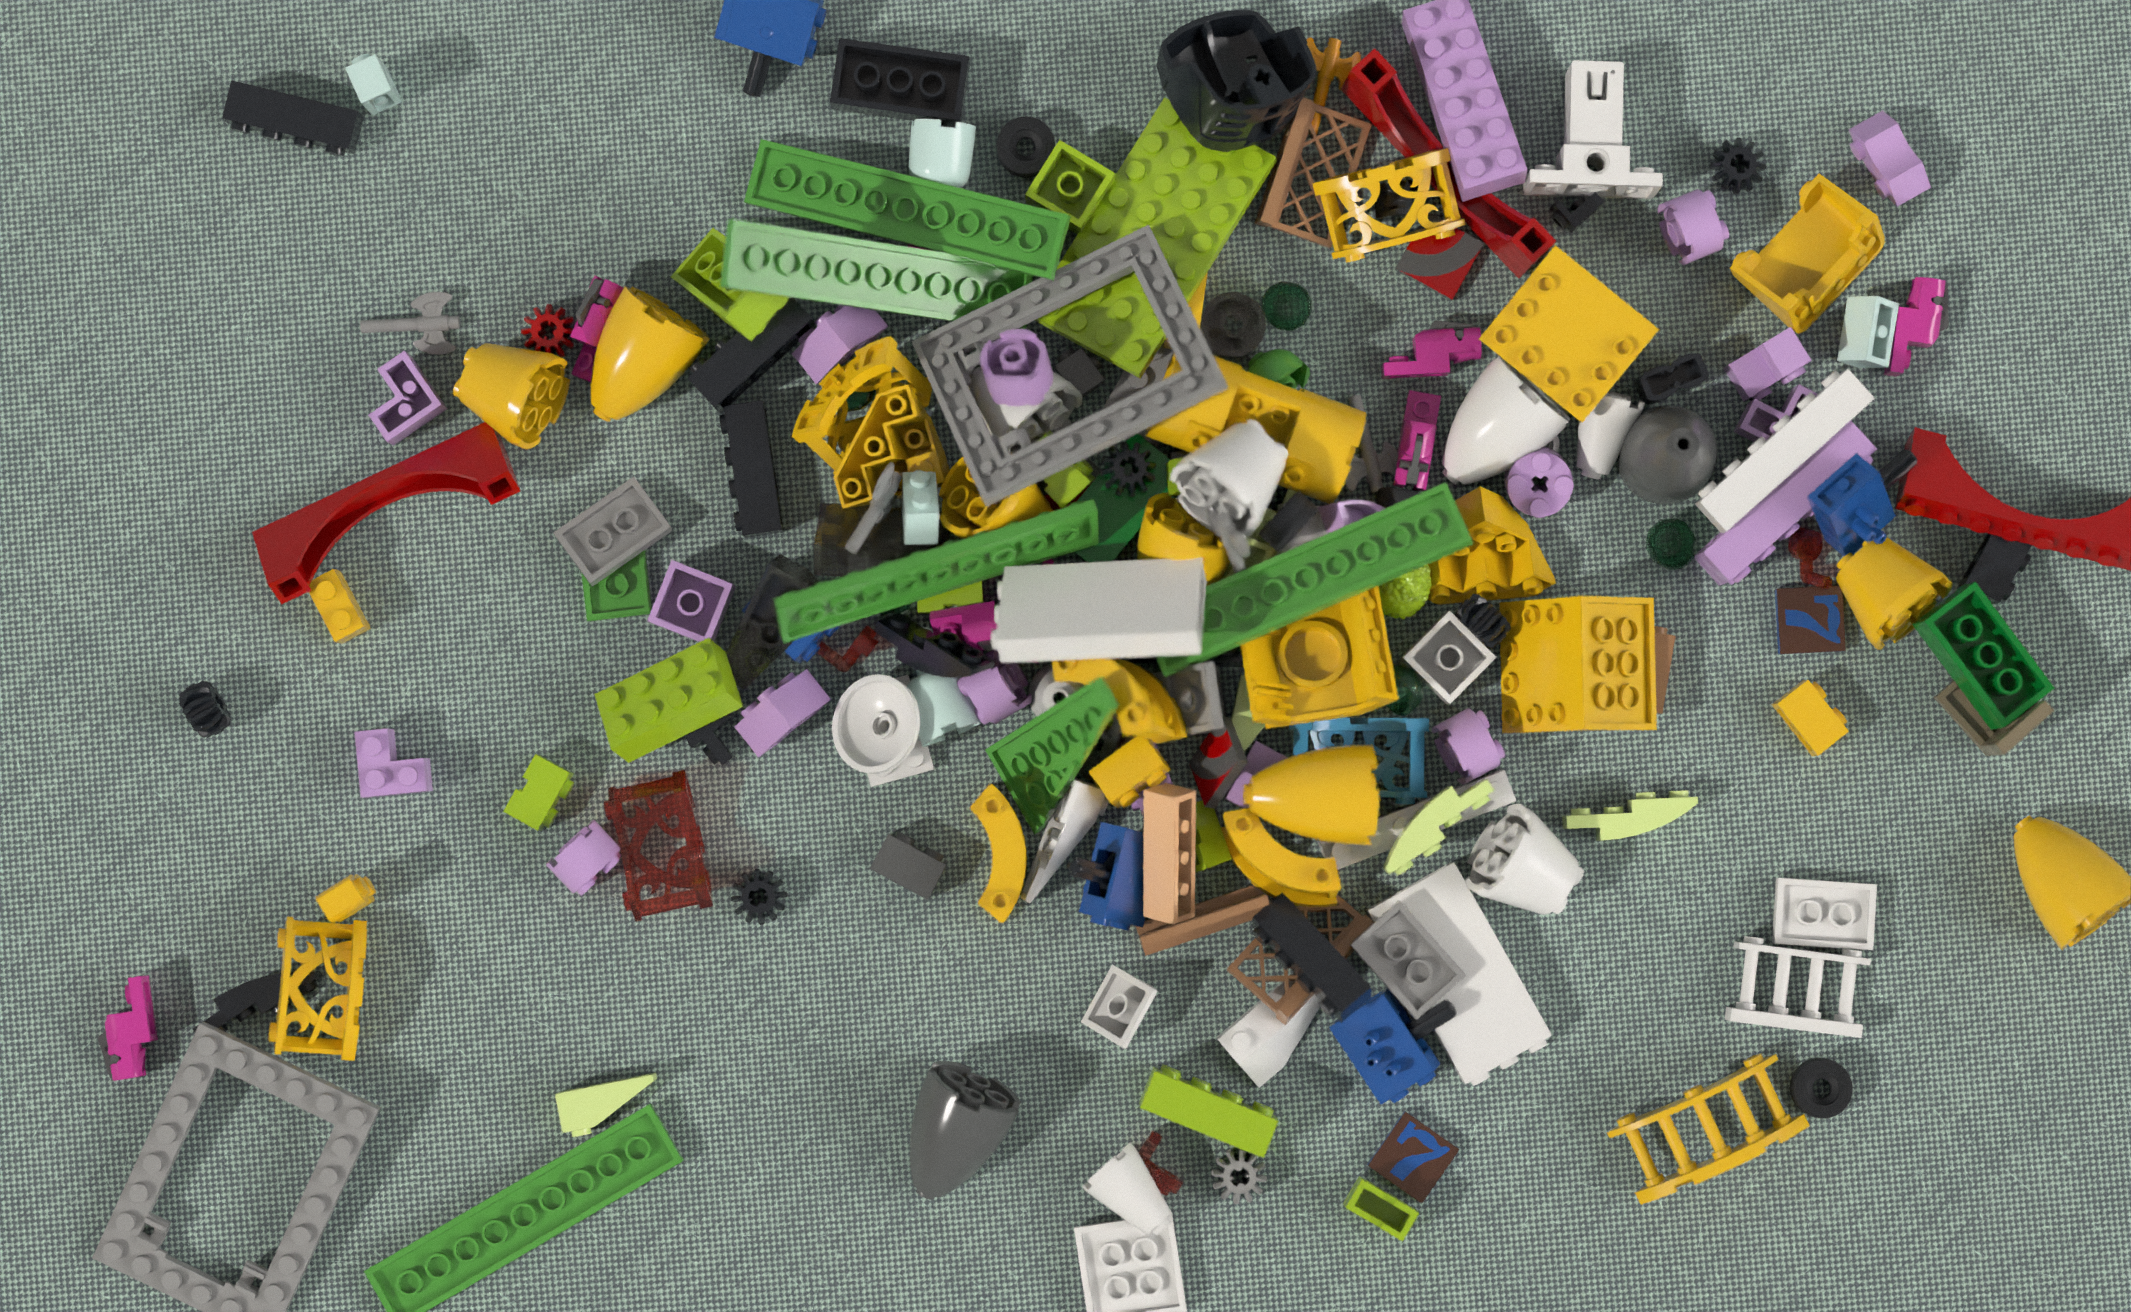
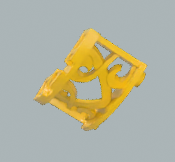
[1312,148,1466,263]
[792,336,932,475]
[1052,658,1187,743]
[970,784,1027,923]
[1221,808,1341,908]
[268,916,367,1061]

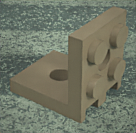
[1934,680,2054,756]

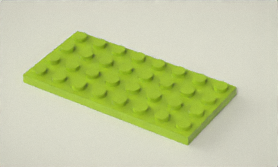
[1035,97,1277,379]

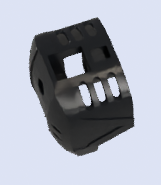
[1156,10,1317,152]

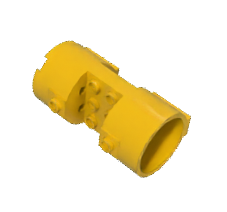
[1145,352,1366,504]

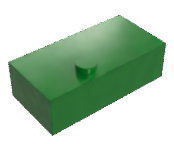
[1072,433,1171,563]
[1912,582,2054,730]

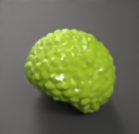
[1378,564,1432,620]

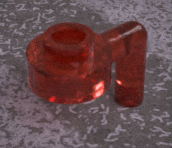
[1788,528,1832,589]
[817,625,878,673]
[1138,1130,1184,1196]

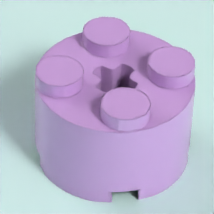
[1658,189,1729,265]
[980,329,1053,406]
[1504,447,1574,518]
[957,649,1032,725]
[1432,708,1505,785]
[546,820,622,896]

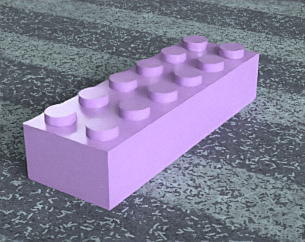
[1402,0,1527,202]
[1693,420,1877,586]

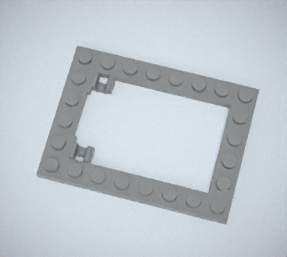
[912,225,1229,506]
[92,1021,381,1312]

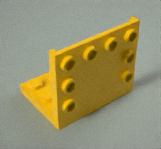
[1479,245,1659,423]
[1499,596,1657,733]

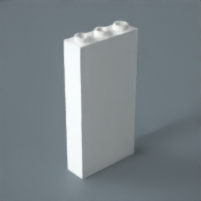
[991,557,1207,663]
[1366,862,1552,1086]

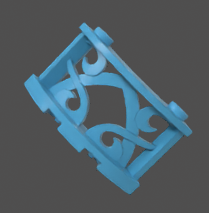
[1289,718,1429,804]

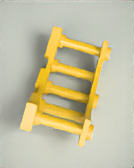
[1607,1053,1810,1205]

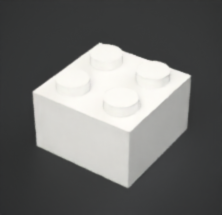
[1400,611,1496,704]

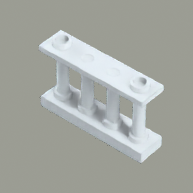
[1725,936,1871,1038]

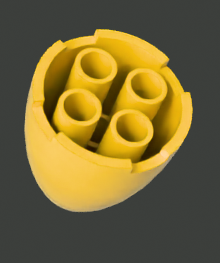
[590,286,710,422]
[1137,492,1230,586]
[1243,745,1379,845]
[2013,815,2131,950]

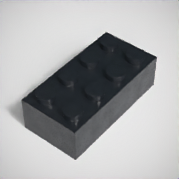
[830,38,970,127]
[688,297,817,414]

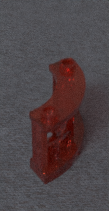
[604,770,713,922]

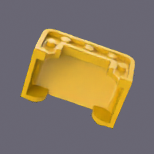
[1730,173,1885,334]

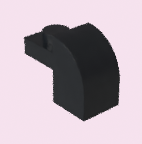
[685,712,735,766]

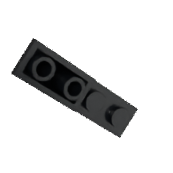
[875,613,995,678]
[193,970,323,1032]

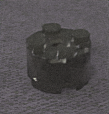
[1200,292,1266,361]

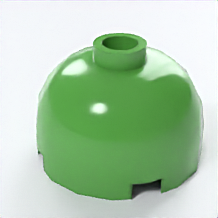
[1247,349,1310,389]

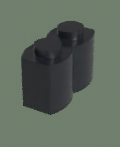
[1634,353,1709,405]

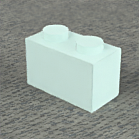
[345,54,402,115]
[1837,296,1899,368]
[901,471,939,545]

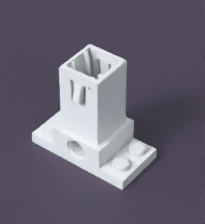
[1523,60,1663,199]

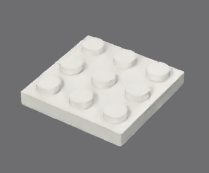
[1074,1213,1187,1312]

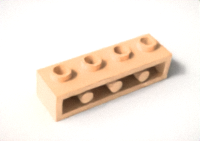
[1143,783,1196,925]

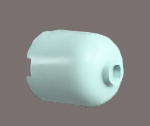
[909,119,976,188]
[907,670,981,747]

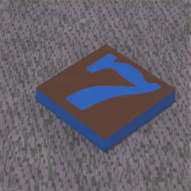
[1775,586,1846,655]
[1367,1111,1460,1204]

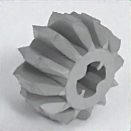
[1211,1148,1267,1204]

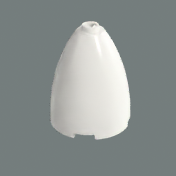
[1442,356,1570,485]

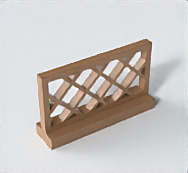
[1254,97,1372,248]
[1136,885,1270,956]
[1227,894,1374,1026]

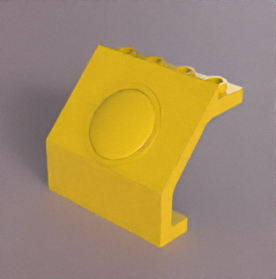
[1240,586,1398,729]

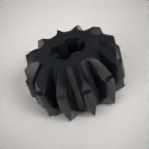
[1709,138,1766,195]
[1100,441,1156,498]
[1455,594,1511,649]
[179,681,231,738]
[731,869,788,925]

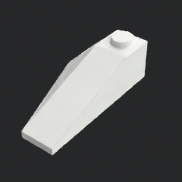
[1020,777,1109,903]
[1216,972,1321,1088]

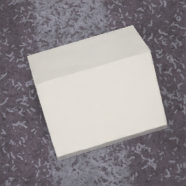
[1081,965,1158,1049]

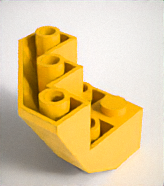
[834,385,950,509]
[1427,486,1556,604]

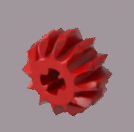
[521,304,575,358]

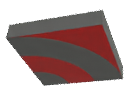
[1395,213,1484,301]
[1189,716,1248,809]

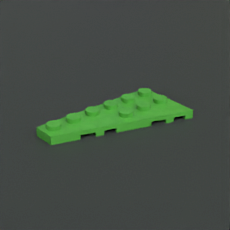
[985,676,1119,834]

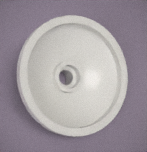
[832,675,920,774]

